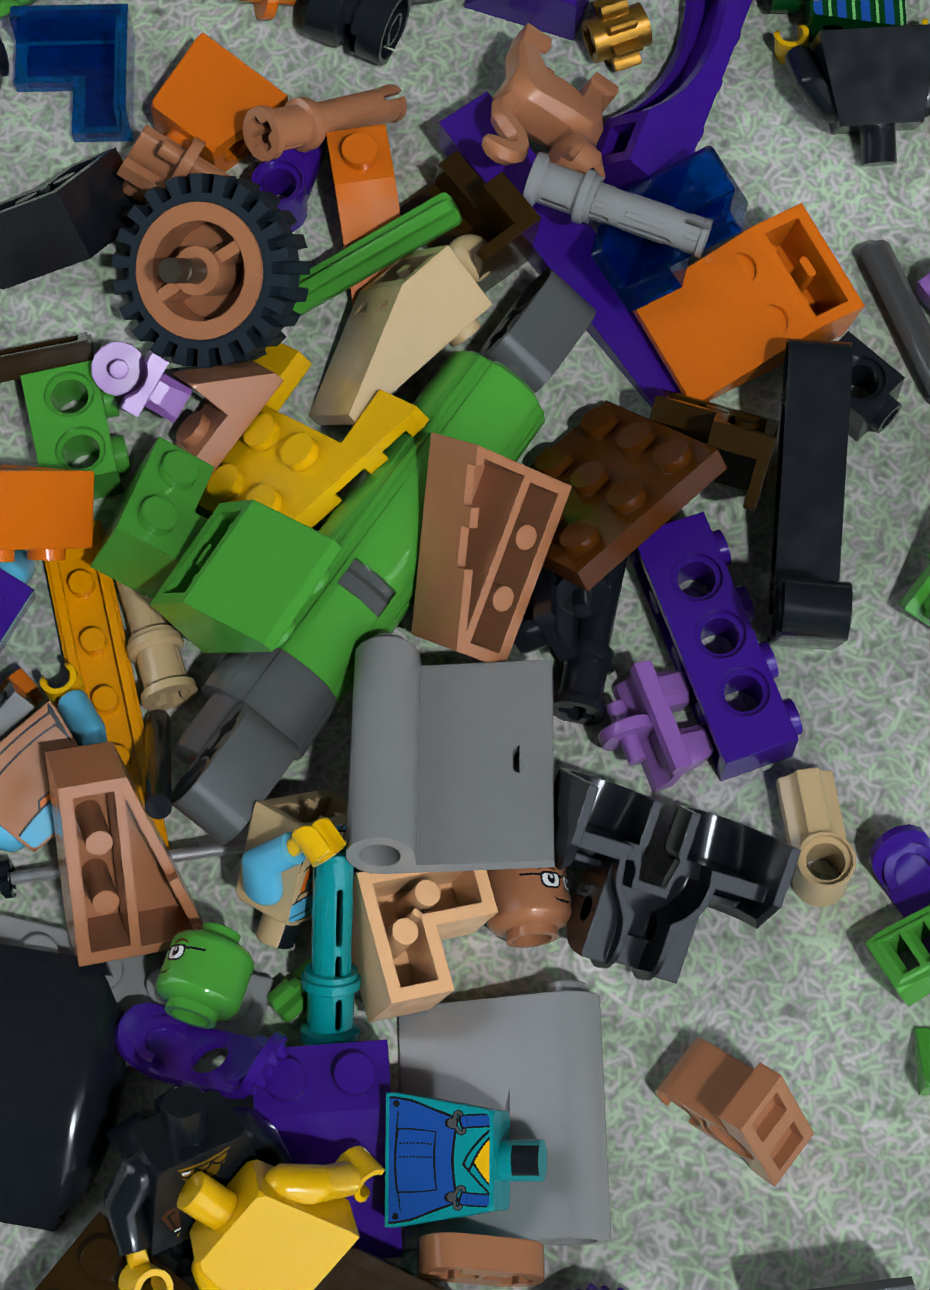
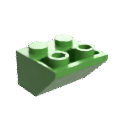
[150,500,342,653]

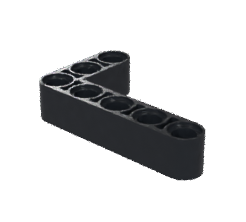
[768,338,853,650]

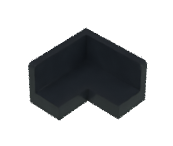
[0,147,145,290]

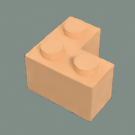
[352,870,498,1023]

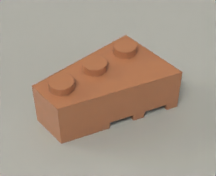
[411,432,572,663]
[45,741,203,967]

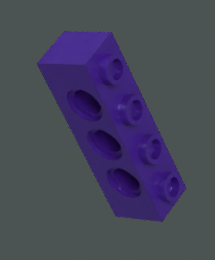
[629,511,803,781]

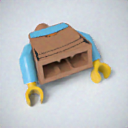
[0,663,107,853]

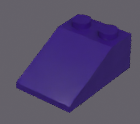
[253,1039,403,1258]

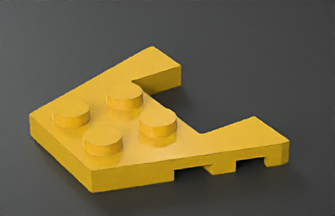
[197,343,429,528]

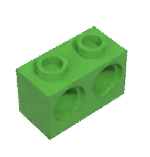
[20,360,132,499]

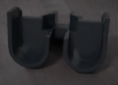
[554,768,801,984]

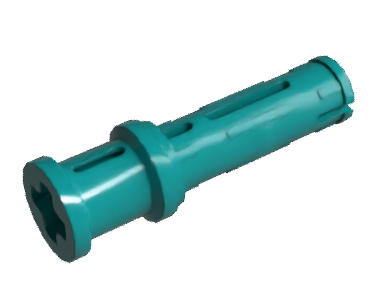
[300,846,362,1046]

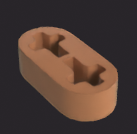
[417,1232,545,1287]

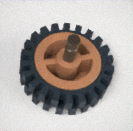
[112,173,310,368]

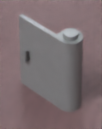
[346,633,555,874]
[399,980,612,1251]

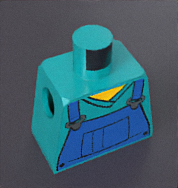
[385,1093,547,1227]

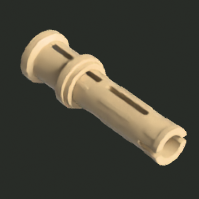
[102,530,198,711]

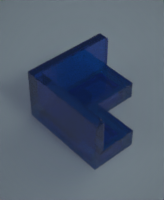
[10,4,135,142]
[591,146,748,313]

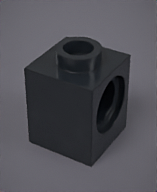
[839,331,905,441]

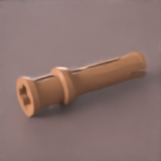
[243,84,407,162]

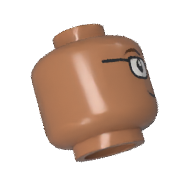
[487,867,572,948]

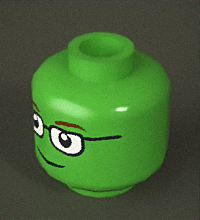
[155,922,255,1029]

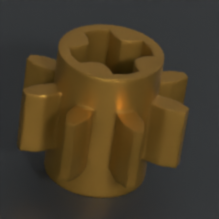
[581,0,653,72]

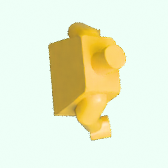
[177,1146,385,1290]

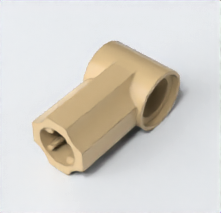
[776,767,856,907]

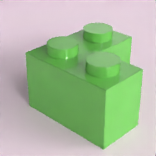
[90,437,215,600]

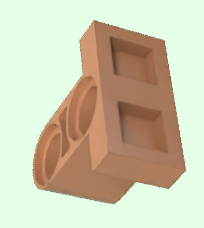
[655,1037,814,1187]

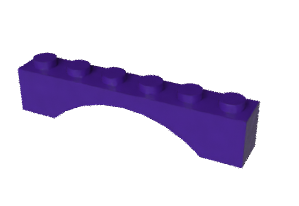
[596,0,752,203]

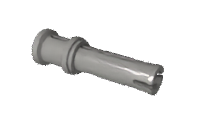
[523,152,714,258]

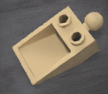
[308,234,493,425]

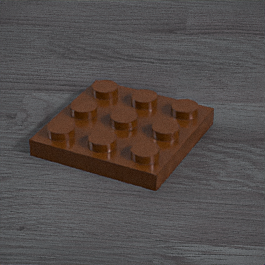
[529,400,727,591]

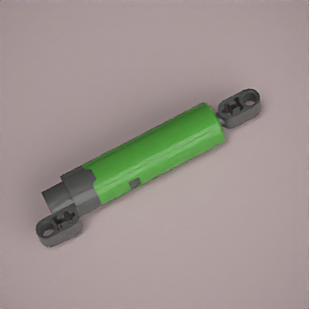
[172,269,596,845]

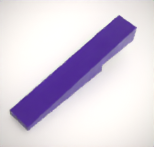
[439,91,682,408]

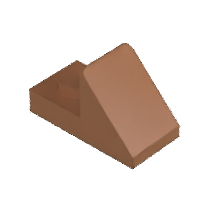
[173,361,284,475]

